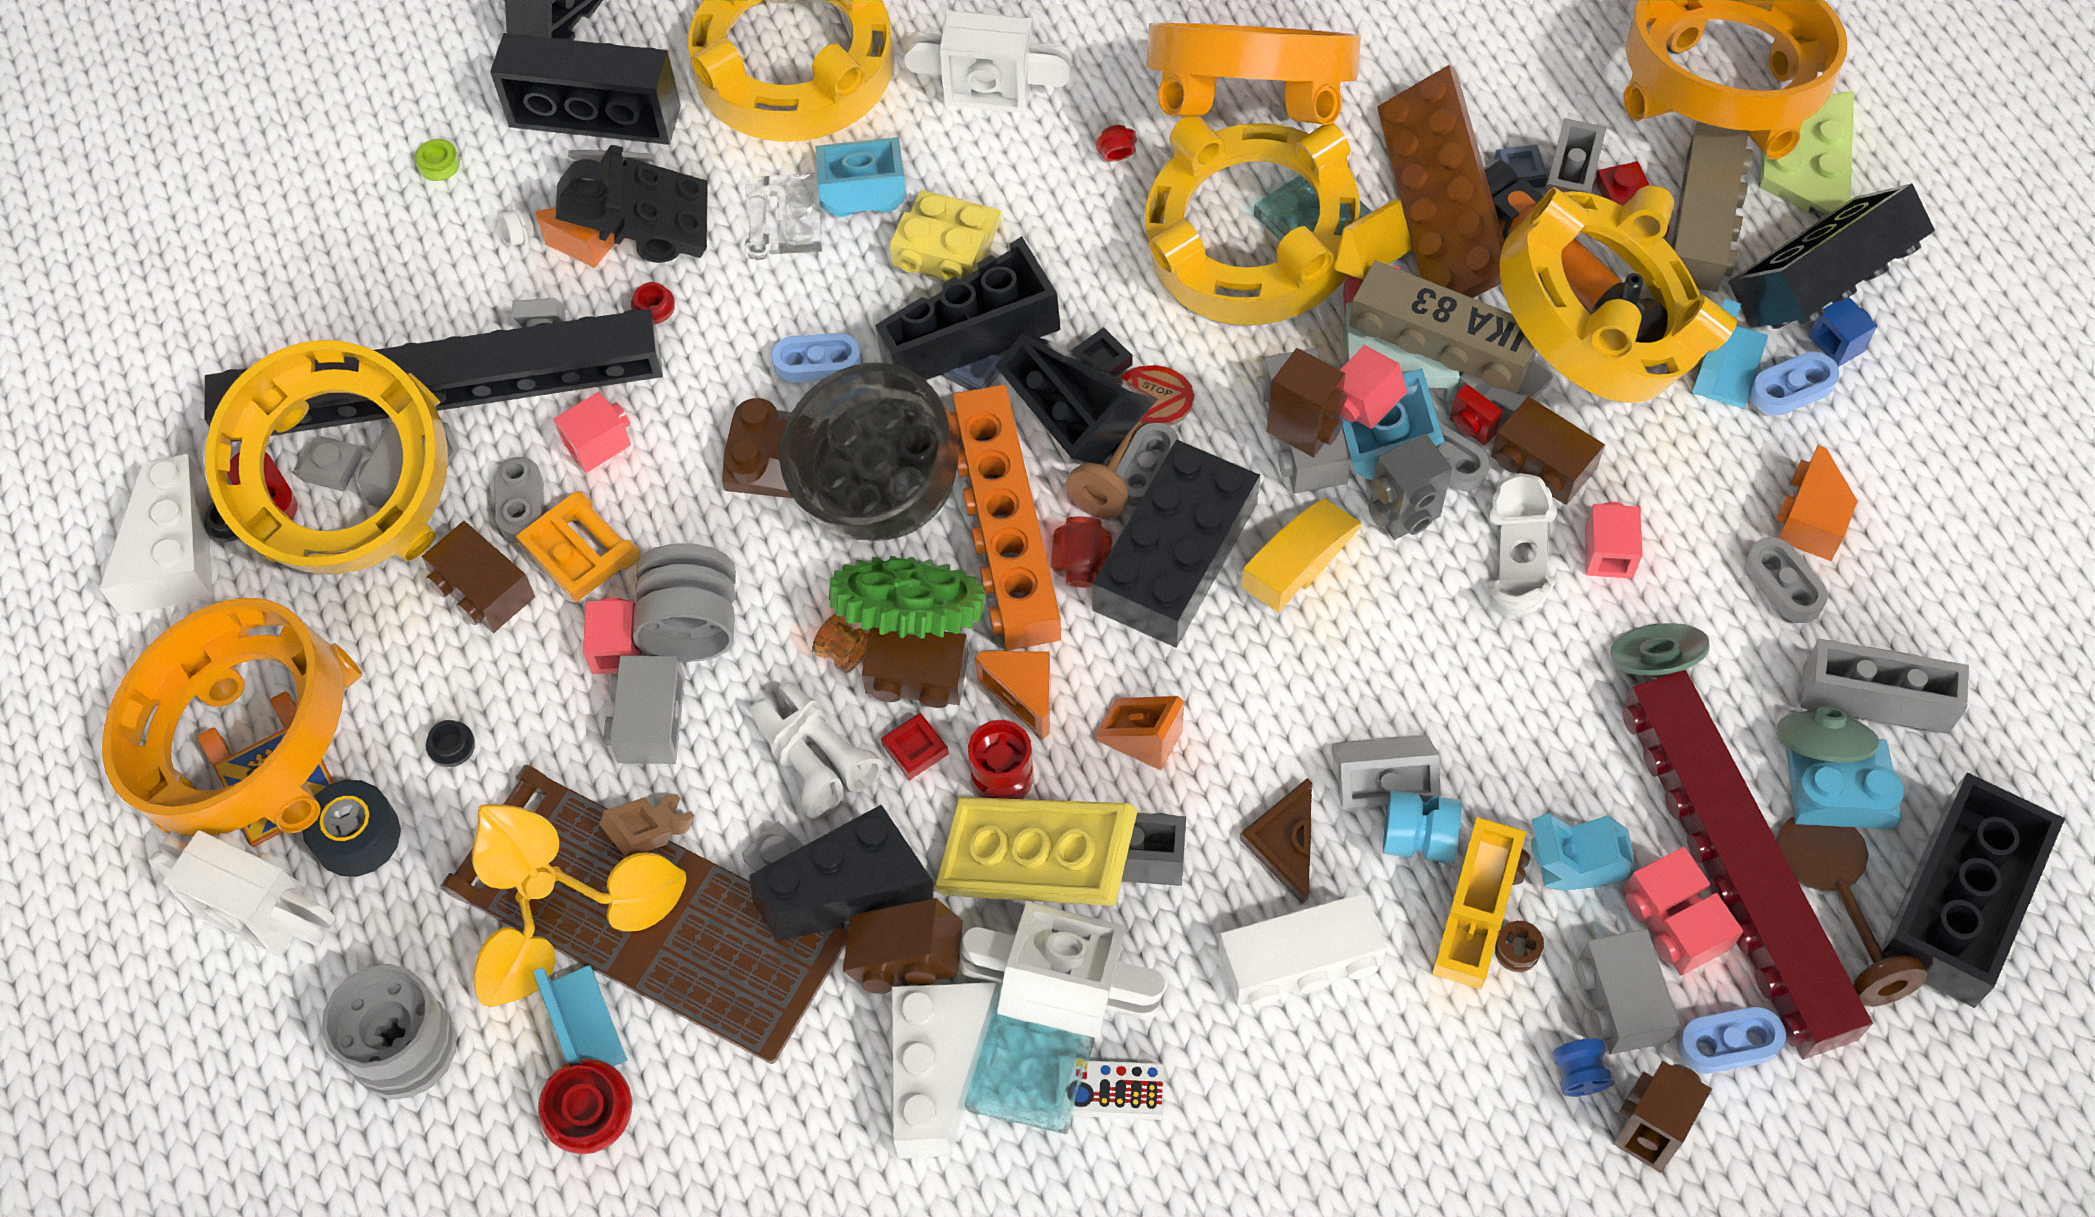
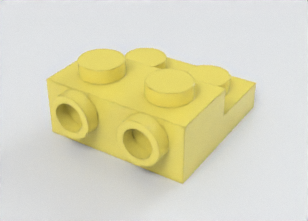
[890,190,1002,282]

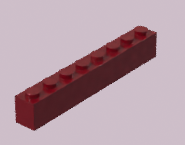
[1622,669,1873,1060]

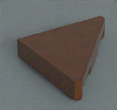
[1240,778,1312,904]

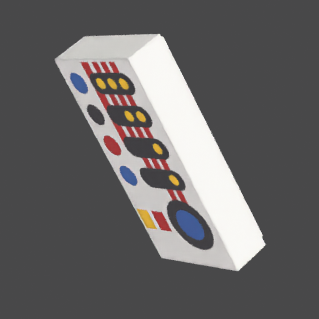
[1058,1059,1165,1120]

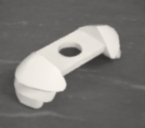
[1487,473,1557,617]

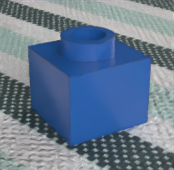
[1808,297,1877,367]

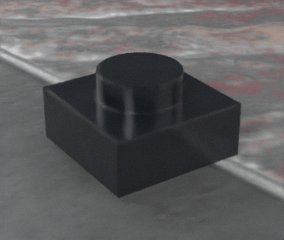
[1070,327,1133,376]

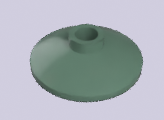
[1610,623,1710,678]
[1776,706,1879,763]

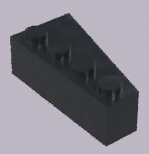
[875,236,1061,391]

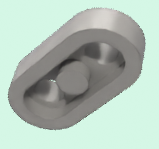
[1436,422,1490,491]
[1115,423,1179,506]
[494,457,545,544]
[1745,537,1828,623]

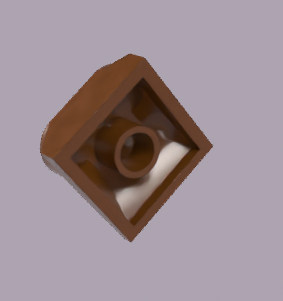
[722,398,830,501]

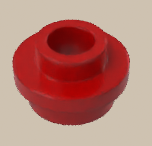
[1095,125,1138,162]
[631,282,675,324]

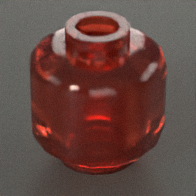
[1050,516,1113,588]

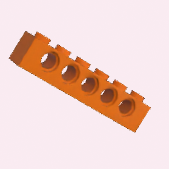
[946,384,1061,651]

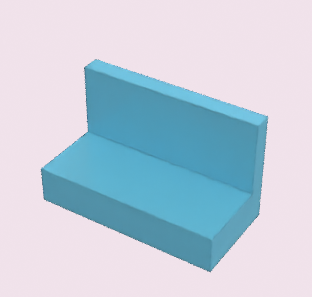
[1692,298,1768,409]
[533,965,628,1067]

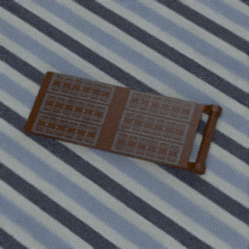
[440,764,848,1064]

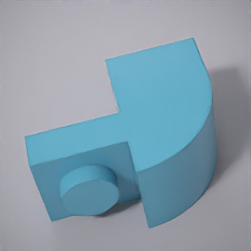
[1531,813,1638,891]

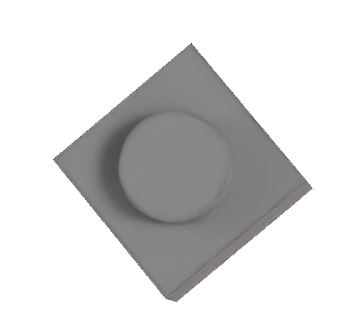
[512,298,566,328]
[298,435,363,492]
[741,821,804,872]

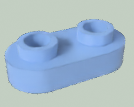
[771,333,862,383]
[1750,352,1839,415]
[1678,1007,1786,1074]

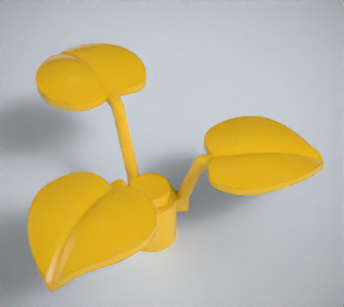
[472,804,686,1007]

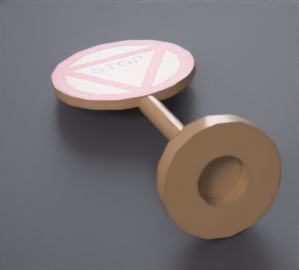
[1065,365,1194,519]

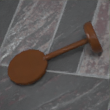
[1777,816,1928,1007]

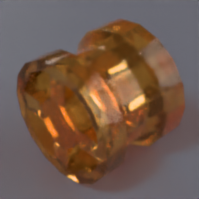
[812,614,869,673]

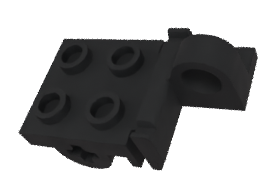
[555,145,708,263]

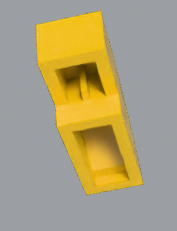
[1241,498,1361,613]
[1432,817,1527,989]

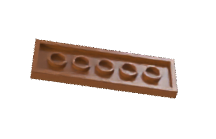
[1377,65,1505,298]

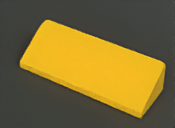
[1334,199,1412,279]

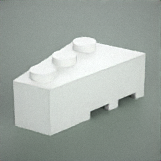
[99,454,213,616]
[892,982,999,1159]

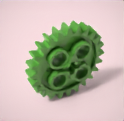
[829,556,985,638]

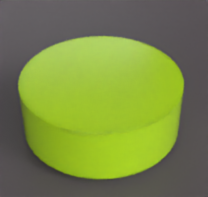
[414,139,460,181]

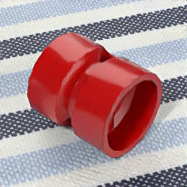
[968,719,1034,799]

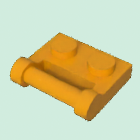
[516,491,641,603]

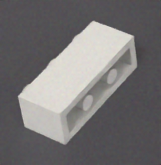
[1218,892,1387,1008]

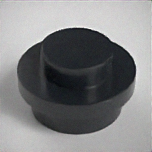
[426,720,475,767]

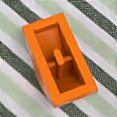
[535,207,614,268]
[975,651,1051,740]
[1094,696,1184,771]

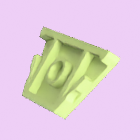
[1759,91,1854,215]

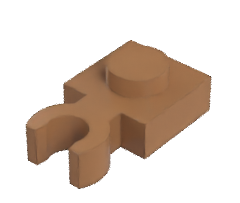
[599,794,695,857]

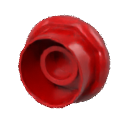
[538,1058,632,1154]

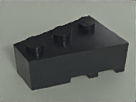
[504,0,603,40]
[995,333,1158,465]
[749,804,934,941]

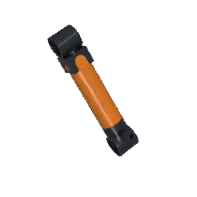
[1484,159,1668,343]

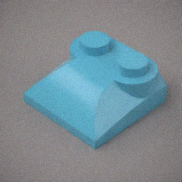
[815,137,906,217]
[1340,368,1444,480]
[1786,739,1904,830]

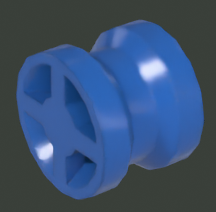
[1552,1039,1615,1097]

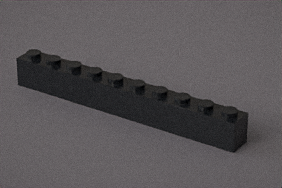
[204,309,663,442]

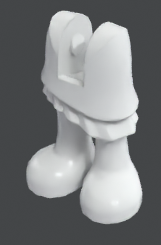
[750,682,883,819]

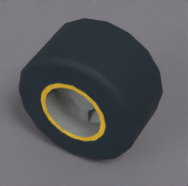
[302,780,401,877]

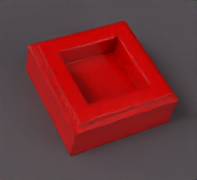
[881,712,949,781]

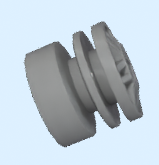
[633,543,736,662]
[322,964,457,1100]

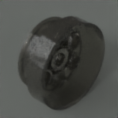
[779,362,960,541]

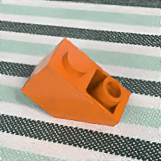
[1776,445,1858,561]

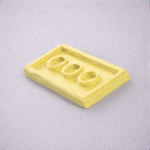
[934,797,1138,906]

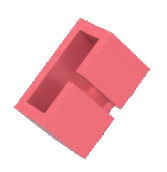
[1624,847,1743,976]

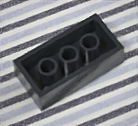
[490,33,681,145]
[1728,183,1936,329]
[1092,439,1260,648]
[1881,772,2065,1008]

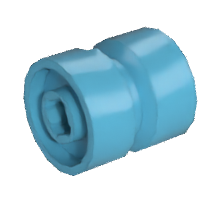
[1383,790,1462,863]

